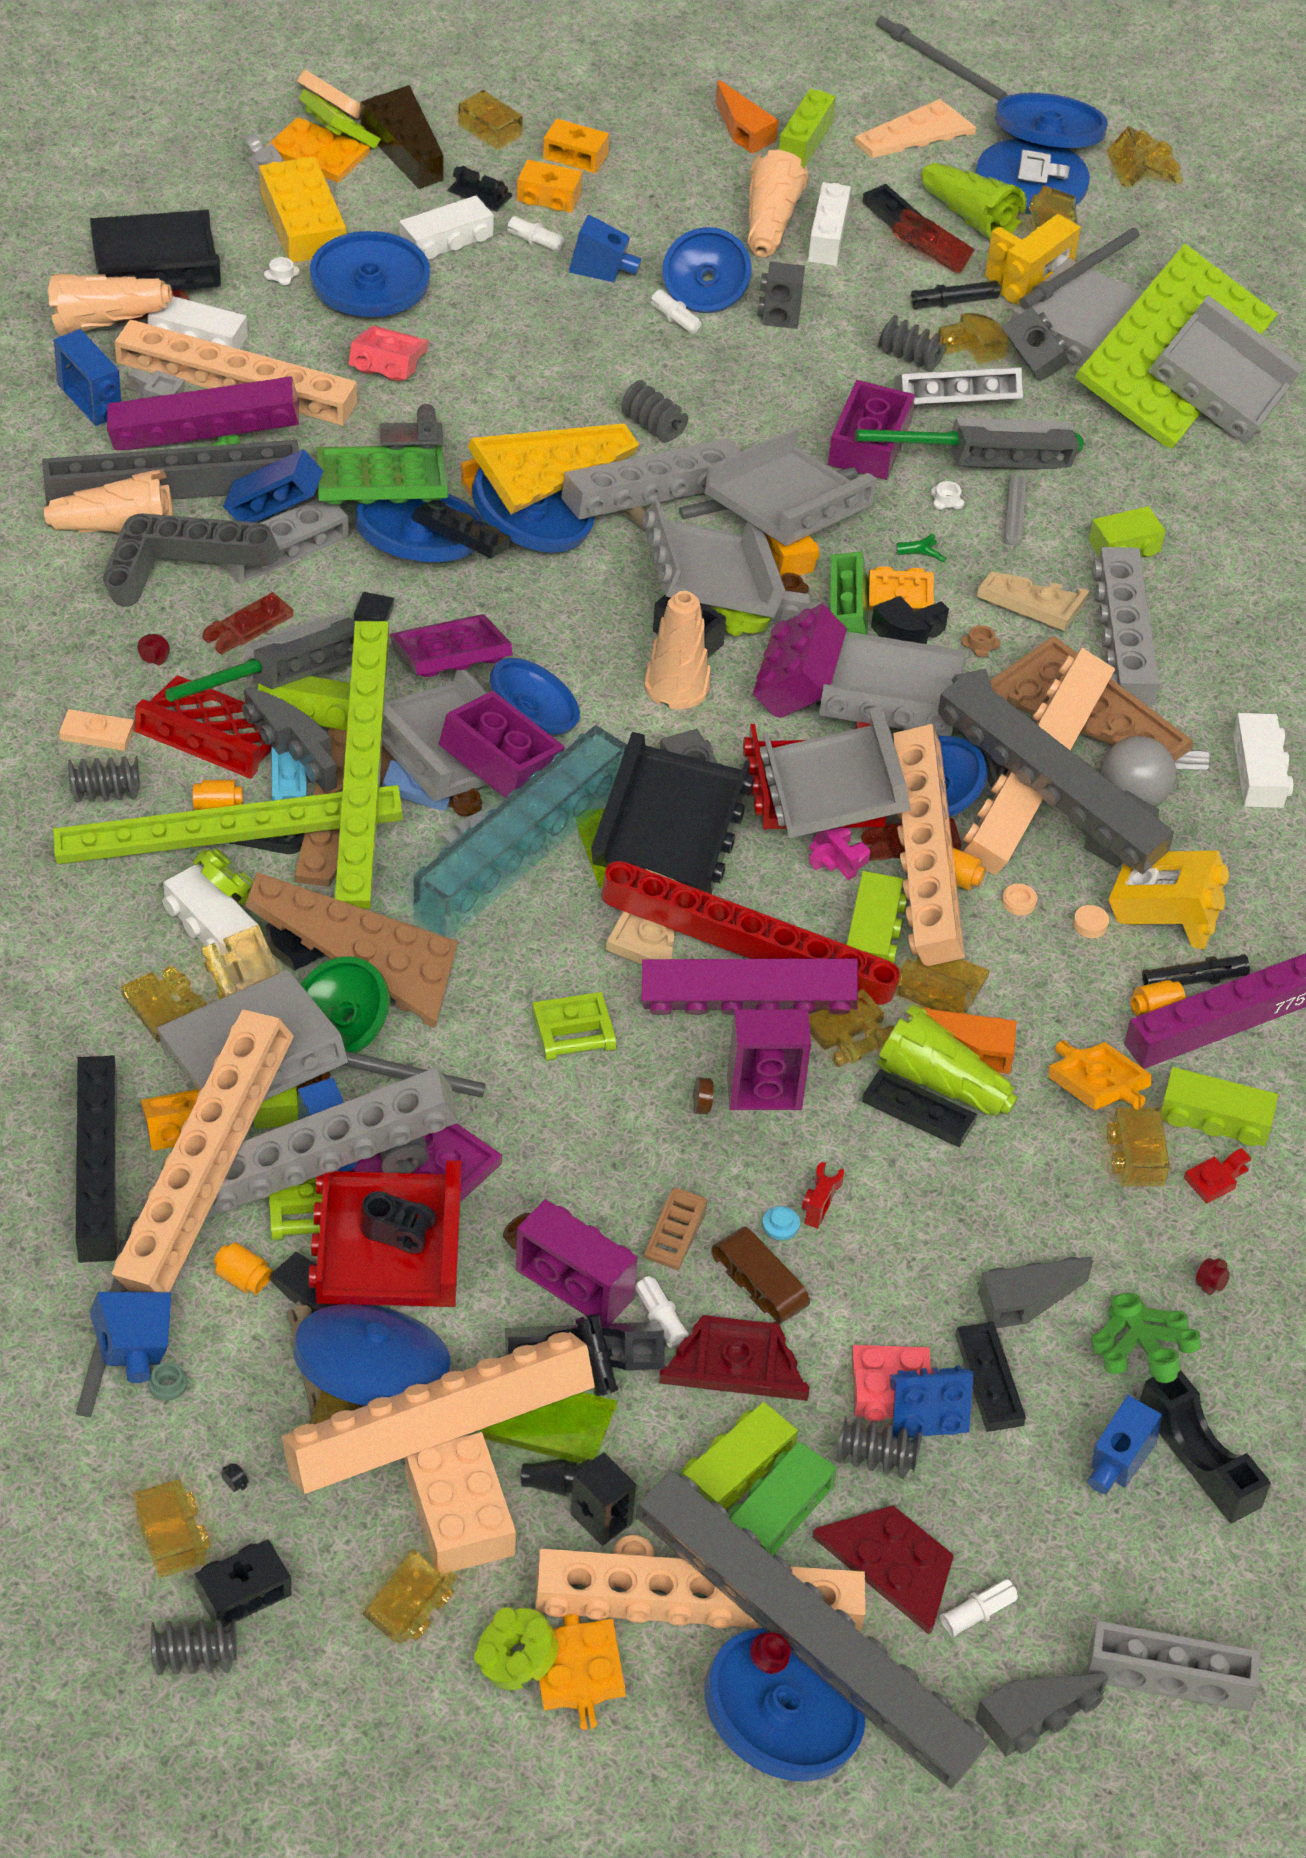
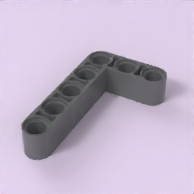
[103,513,280,607]

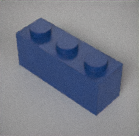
[223,449,323,523]

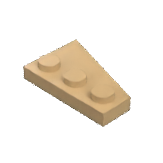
[977,571,1090,631]
[605,869,678,964]

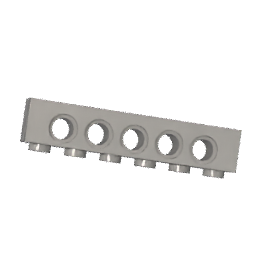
[561,438,741,519]
[1093,547,1159,705]

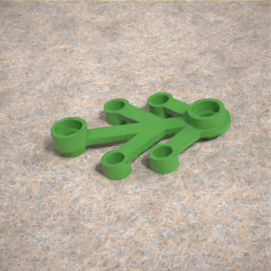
[1091,1293,1202,1383]

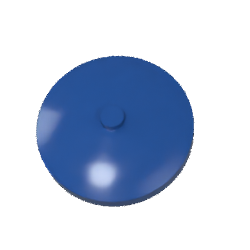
[995,93,1108,148]
[976,138,1090,215]
[310,231,430,317]
[472,467,595,552]
[355,494,483,562]
[293,1304,450,1406]
[704,1628,865,1782]

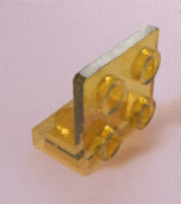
[1107,126,1184,187]
[897,957,989,1013]

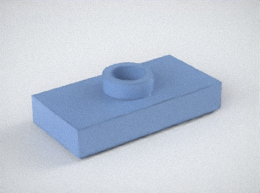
[382,760,451,811]

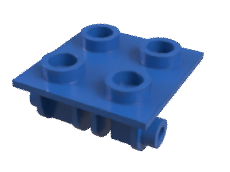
[890,1365,974,1438]

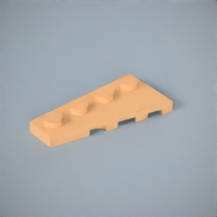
[854,99,977,158]

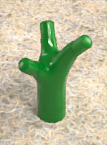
[896,534,946,562]

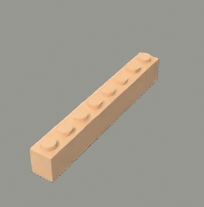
[962,648,1115,875]
[281,1332,595,1494]

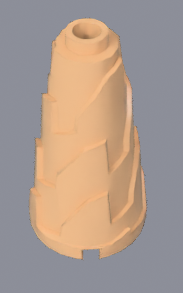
[748,150,808,257]
[49,273,173,336]
[44,470,173,533]
[645,591,710,709]

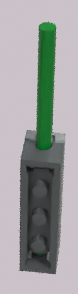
[855,418,1084,469]
[165,614,356,702]

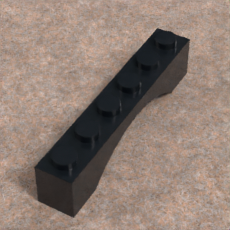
[76,1055,117,1263]

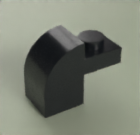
[871,595,949,644]

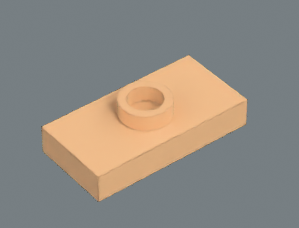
[59,709,134,751]

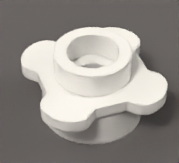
[264,257,299,285]
[931,481,964,510]

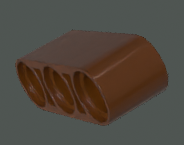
[711,1227,810,1324]

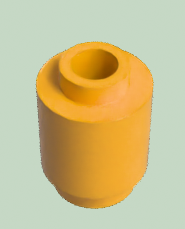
[193,779,243,810]
[953,848,986,891]
[1130,980,1186,1016]
[214,1242,273,1295]

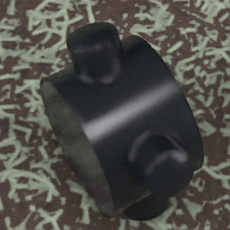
[221,1463,248,1492]

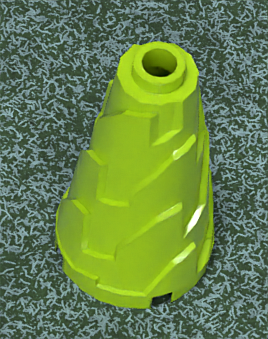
[921,162,1026,240]
[876,1004,1018,1117]

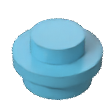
[762,1206,800,1240]

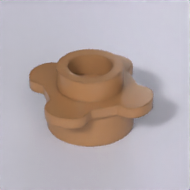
[961,625,1001,657]

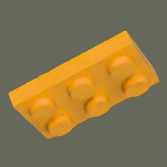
[266,117,370,183]

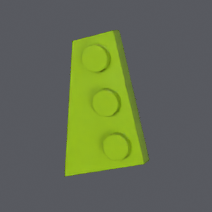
[299,89,380,149]

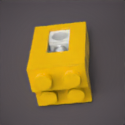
[985,214,1081,305]
[1108,850,1229,949]

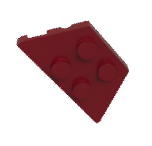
[659,1315,809,1401]
[812,1505,954,1635]

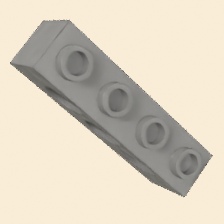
[894,367,1023,406]
[220,498,349,585]
[1086,1621,1261,1711]

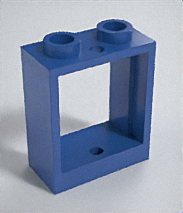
[53,329,121,426]

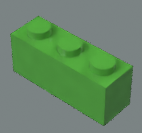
[831,551,868,635]
[729,1441,837,1556]

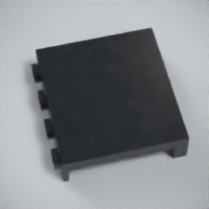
[90,210,221,290]
[591,732,755,894]

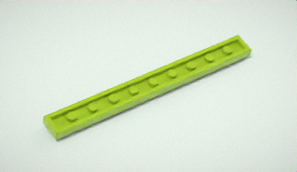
[335,621,390,909]
[53,785,403,864]

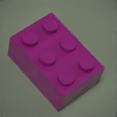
[828,379,915,480]
[753,603,847,718]
[438,691,565,802]
[727,1009,811,1110]
[515,1199,637,1324]

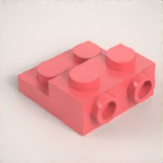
[348,325,429,381]
[852,1345,931,1422]

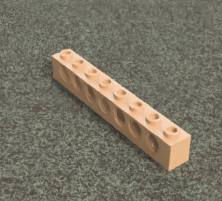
[115,319,357,425]
[893,724,965,967]
[111,1009,294,1292]
[535,1549,865,1632]

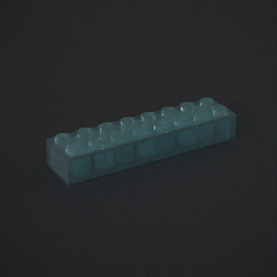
[413,725,627,938]

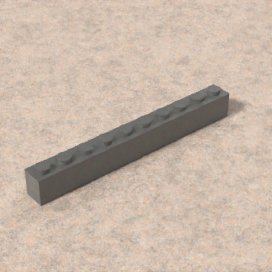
[635,1470,989,1790]

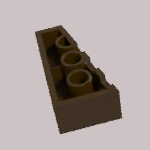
[360,85,444,189]

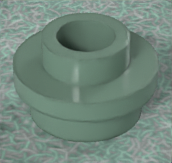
[148,1362,187,1401]

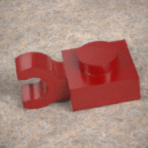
[1184,1148,1252,1204]
[801,1162,844,1229]

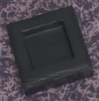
[354,592,394,621]

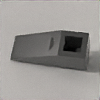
[978,1257,1093,1328]
[975,1673,1108,1757]

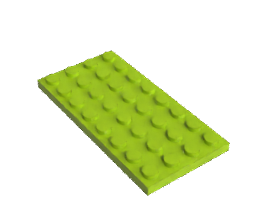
[1074,243,1278,449]

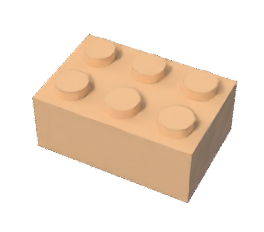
[405,1432,516,1575]

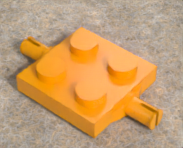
[1049,1040,1151,1111]
[539,1613,626,1730]

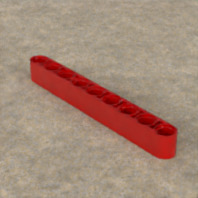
[601,861,900,1005]

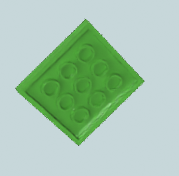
[317,445,448,504]

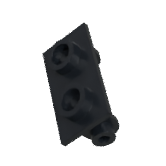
[448,165,512,211]

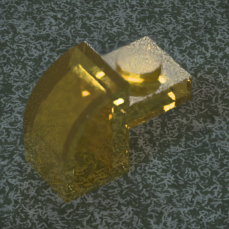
[938,313,1008,364]

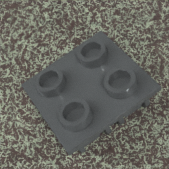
[380,404,443,449]

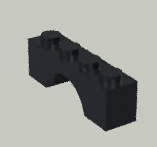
[505,1322,665,1371]
[1140,1370,1271,1524]

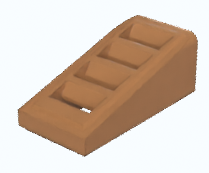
[643,1187,707,1271]

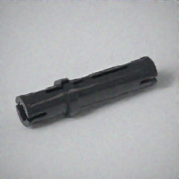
[911,280,1000,310]
[1142,954,1250,986]

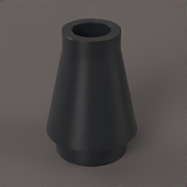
[521,1457,580,1497]

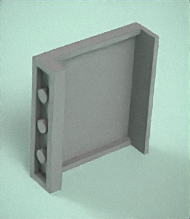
[1012,258,1142,367]
[1148,295,1304,443]
[705,427,877,546]
[642,499,786,618]
[819,631,966,736]
[382,670,488,801]
[759,706,911,838]
[157,969,348,1101]

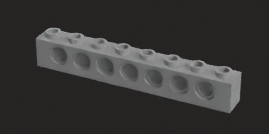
[160,1067,459,1219]

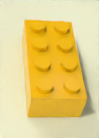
[259,156,346,263]

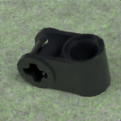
[360,1191,437,1254]

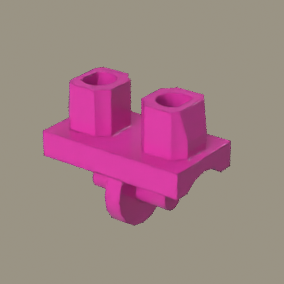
[809,828,870,880]

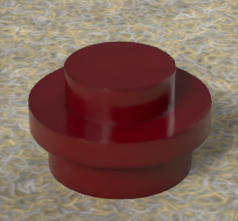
[138,634,170,666]
[1196,1258,1230,1295]
[750,1632,791,1674]

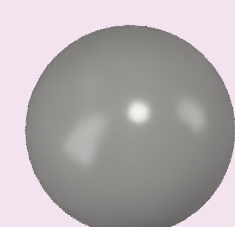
[1101,736,1177,807]

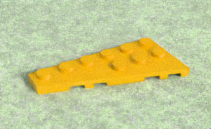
[468,423,639,515]

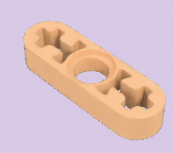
[296,69,360,120]

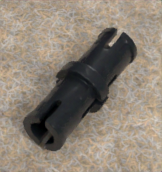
[575,1314,619,1396]

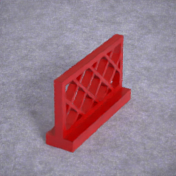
[134,675,272,779]

